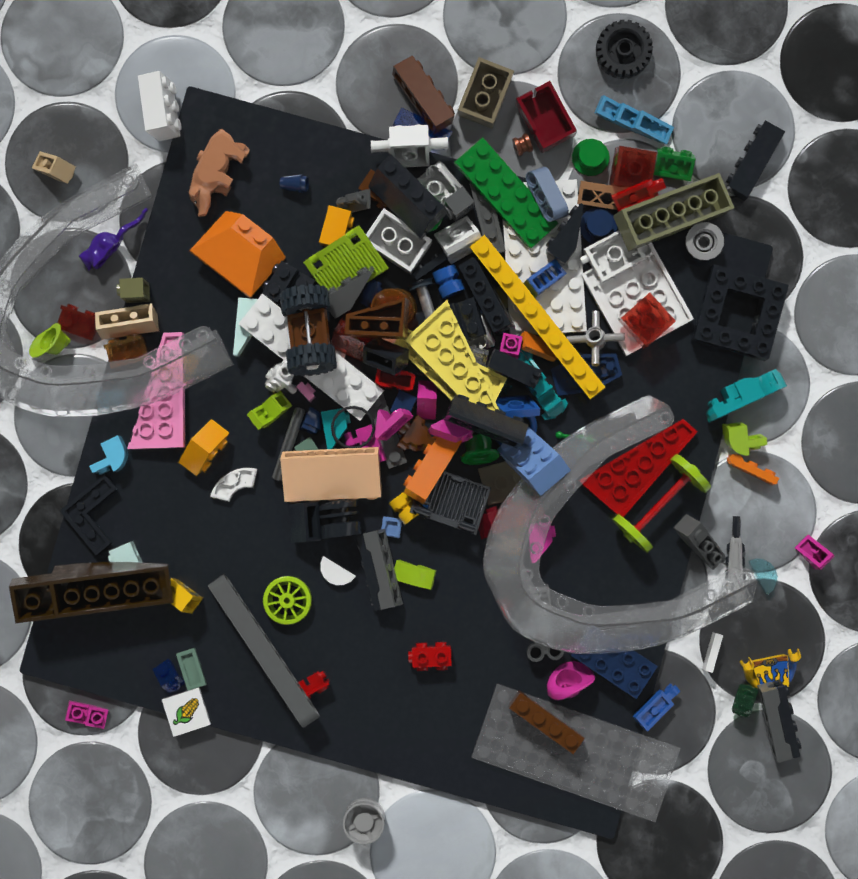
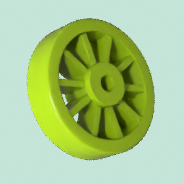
[263,576,312,625]

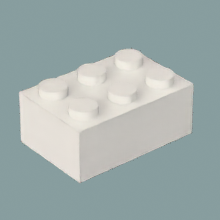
[138,71,182,141]
[366,208,432,275]

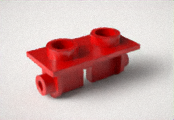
[298,671,329,699]

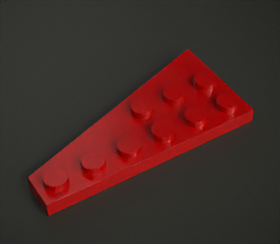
[578,419,698,517]

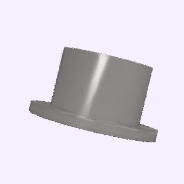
[686,222,724,260]

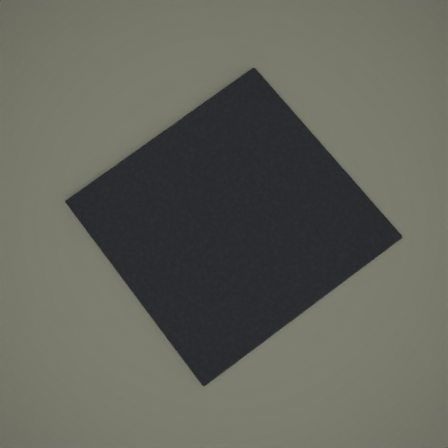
[20,86,773,839]

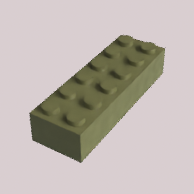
[613,173,734,252]

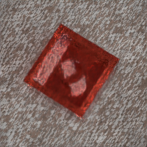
[609,146,657,188]
[618,292,676,349]

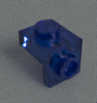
[152,659,185,693]

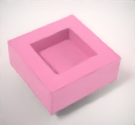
[296,382,316,402]

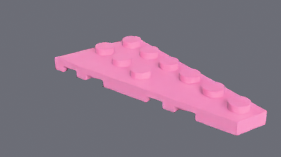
[127,332,185,450]

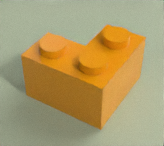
[178,419,229,476]

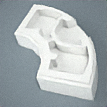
[210,468,258,502]

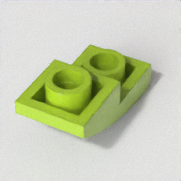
[394,560,436,589]

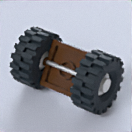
[280,284,337,376]

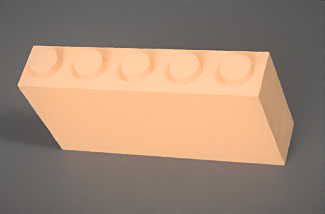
[280,447,382,503]

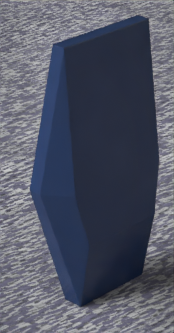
[551,354,622,396]

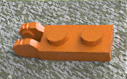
[726,453,779,485]

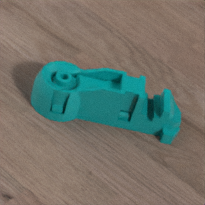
[518,347,568,420]
[706,369,787,423]

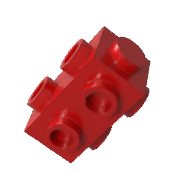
[408,642,452,671]

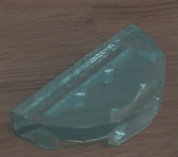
[748,558,778,595]

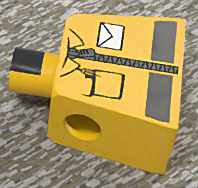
[170,578,203,614]

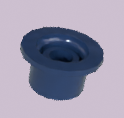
[580,207,617,244]

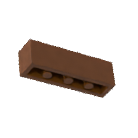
[392,55,455,134]
[508,690,585,755]

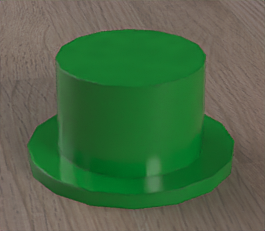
[572,139,610,176]
[461,434,499,465]

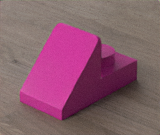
[375,408,413,441]

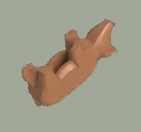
[189,129,250,217]

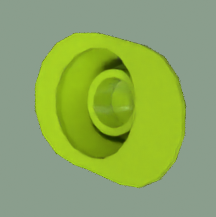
[29,323,71,358]

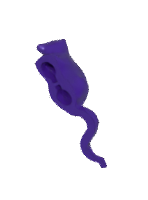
[79,208,148,270]

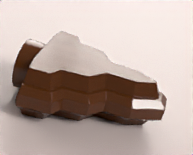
[397,415,435,452]

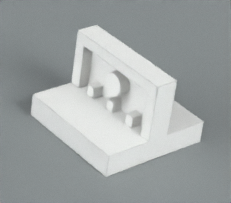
[434,216,482,264]

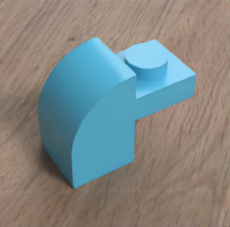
[90,435,128,475]

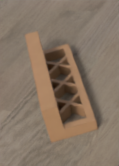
[577,181,627,210]

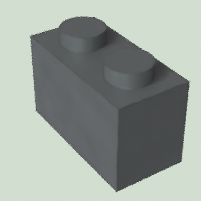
[444,186,475,222]

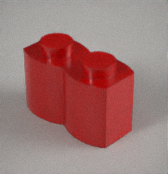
[375,369,416,392]

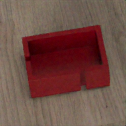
[515,81,577,153]

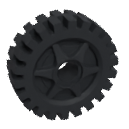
[595,20,653,79]

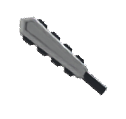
[723,516,746,605]

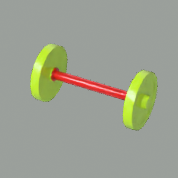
[612,454,711,553]

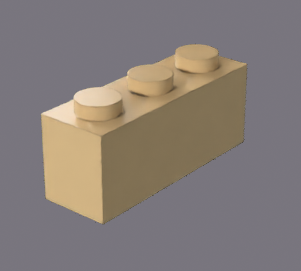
[95,304,159,340]

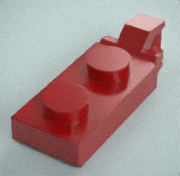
[611,178,666,212]

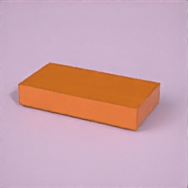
[521,331,557,362]

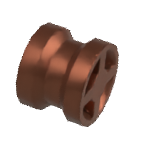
[512,133,533,156]

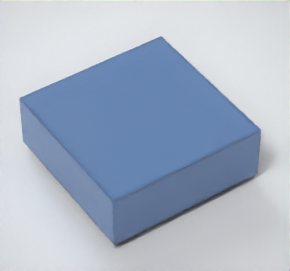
[381,516,402,538]

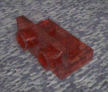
[57,304,96,341]

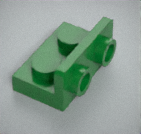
[653,147,696,181]

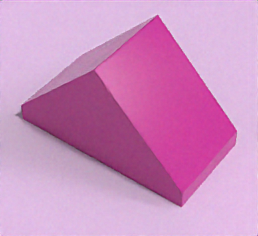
[416,380,437,420]
[795,535,835,570]

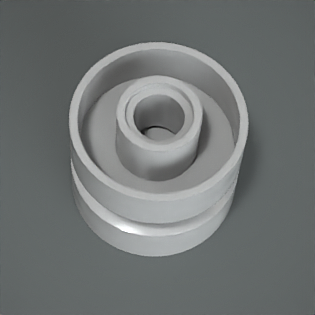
[343,797,385,845]

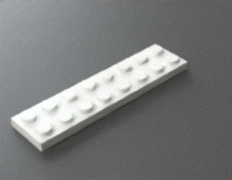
[239,294,384,420]

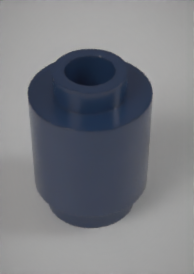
[359,279,384,308]

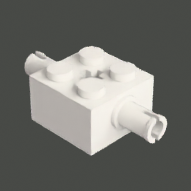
[371,124,448,167]

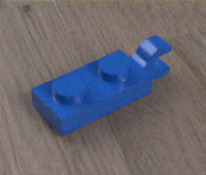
[633,683,680,732]

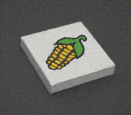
[162,687,211,737]

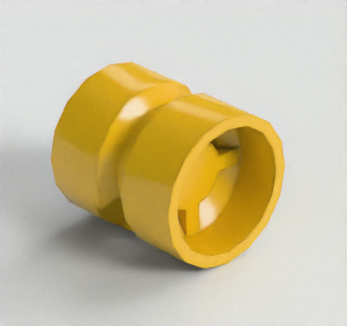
[389,493,422,525]

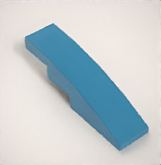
[594,95,674,145]

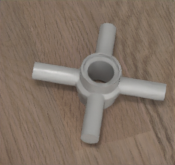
[567,310,625,366]

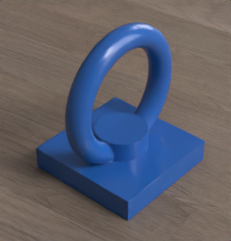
[495,395,540,446]

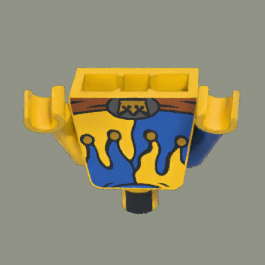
[740,649,801,689]

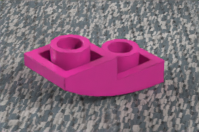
[495,333,523,375]
[65,700,108,729]

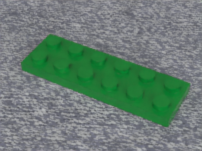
[454,137,559,249]

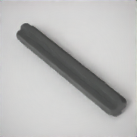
[272,407,305,481]

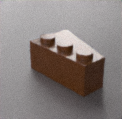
[345,297,410,340]

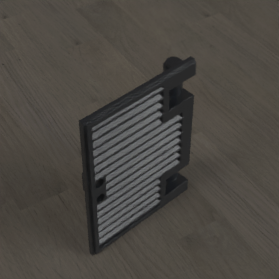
[409,471,491,536]

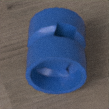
[432,265,465,299]

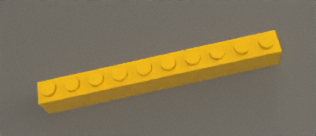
[470,235,606,400]

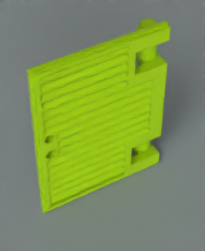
[303,225,389,289]

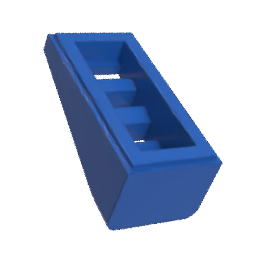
[523,259,567,298]

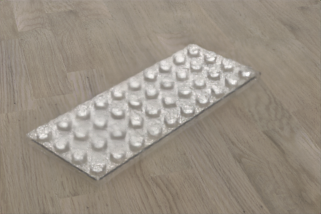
[471,683,681,822]

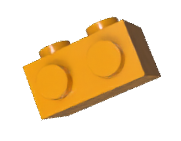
[319,205,354,247]

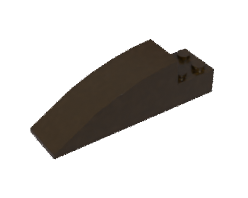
[9,562,174,624]

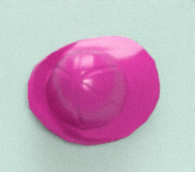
[547,661,595,700]

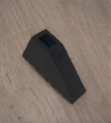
[545,203,583,265]

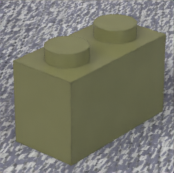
[117,278,150,303]

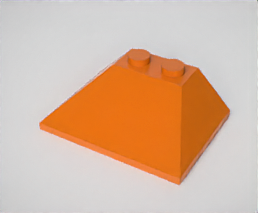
[190,211,286,298]

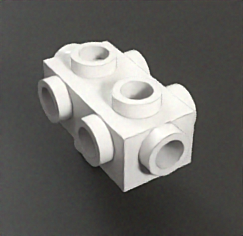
[265,359,297,394]

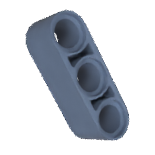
[526,167,569,222]

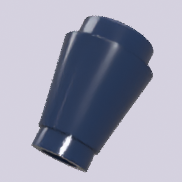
[280,174,309,193]

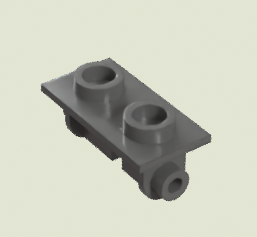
[336,189,371,213]

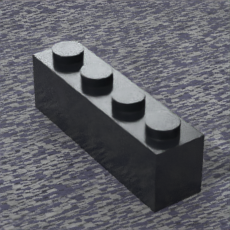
[725,120,785,201]

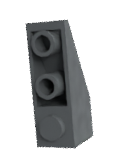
[328,266,374,319]
[674,514,726,570]

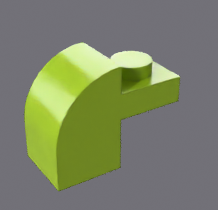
[247,391,292,430]
[722,422,767,456]

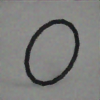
[331,406,375,448]

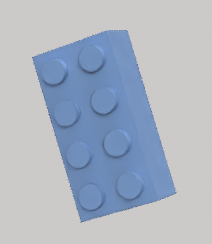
[497,427,571,496]

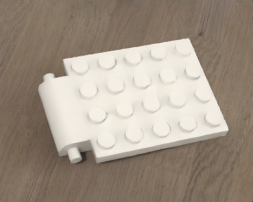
[579,230,694,356]

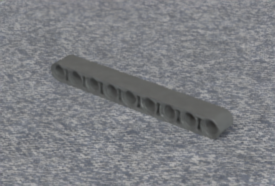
[208,574,320,728]

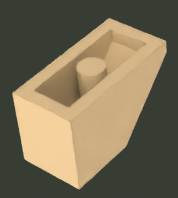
[32,151,76,184]

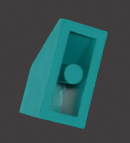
[321,408,351,449]

